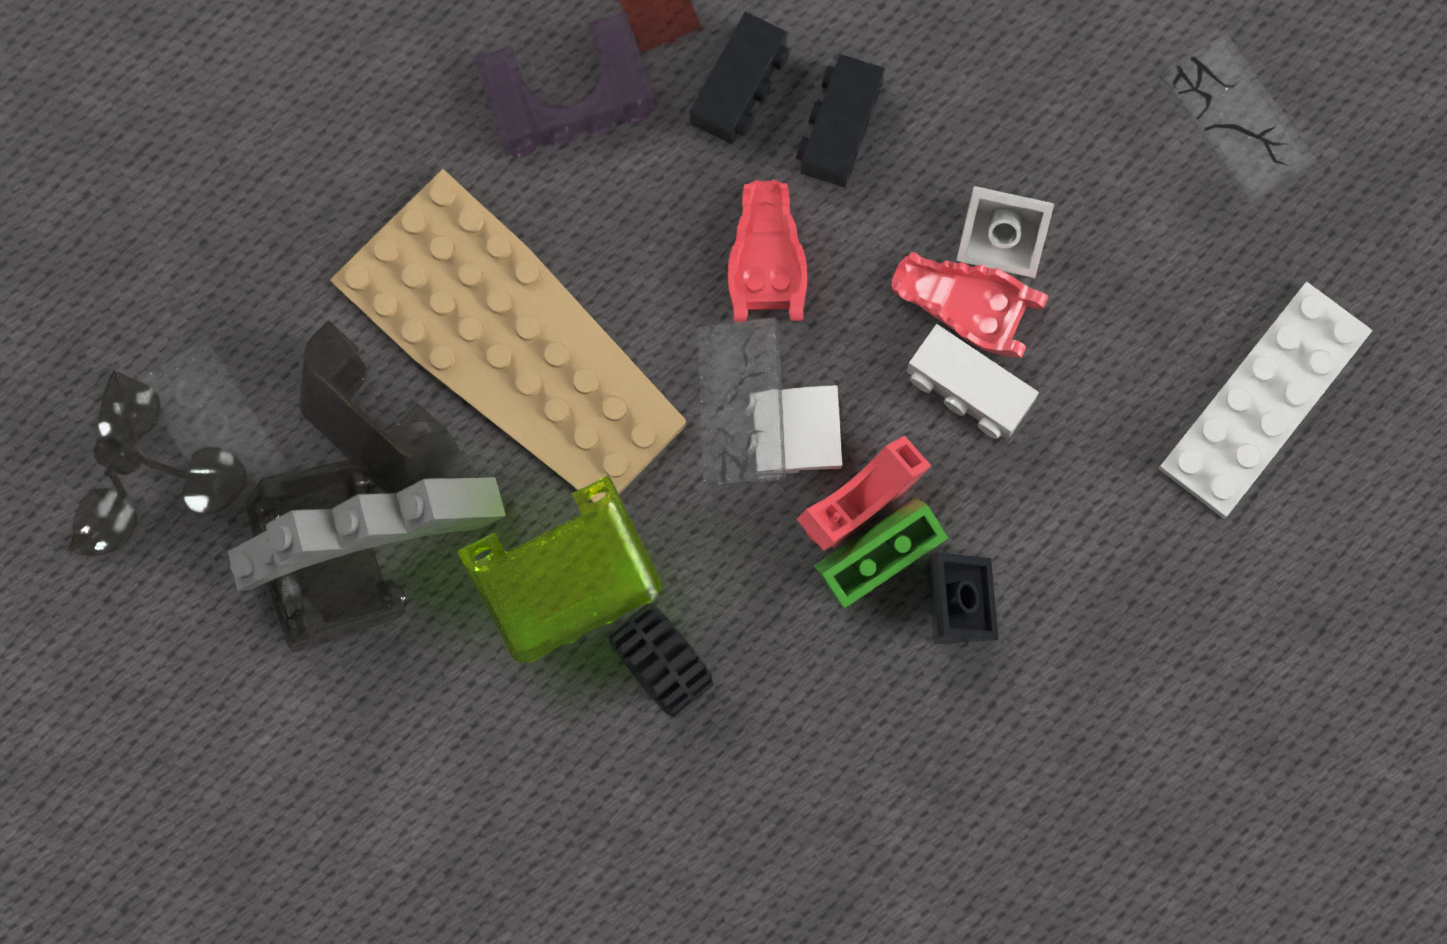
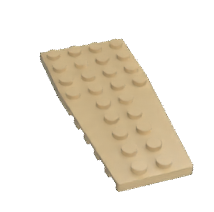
[330,169,686,510]

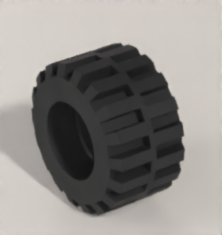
[608,603,714,717]

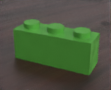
[813,497,949,608]

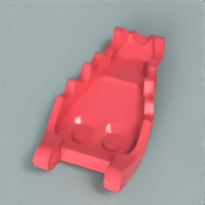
[728,180,807,323]
[891,252,1048,358]

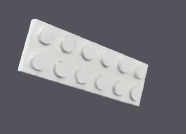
[1158,282,1373,519]

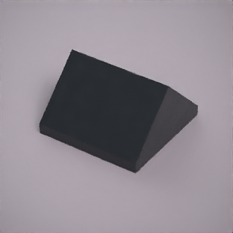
[927,552,999,645]

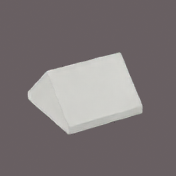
[956,186,1054,278]

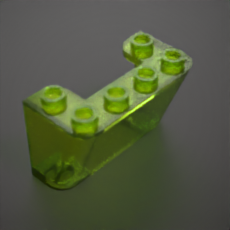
[458,475,663,663]

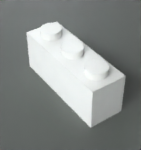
[907,324,1039,440]

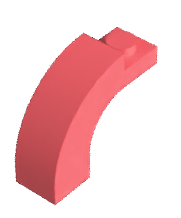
[796,436,931,551]

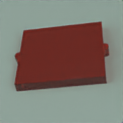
[619,0,701,52]

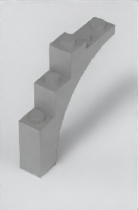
[228,477,506,591]

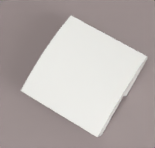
[753,385,842,475]

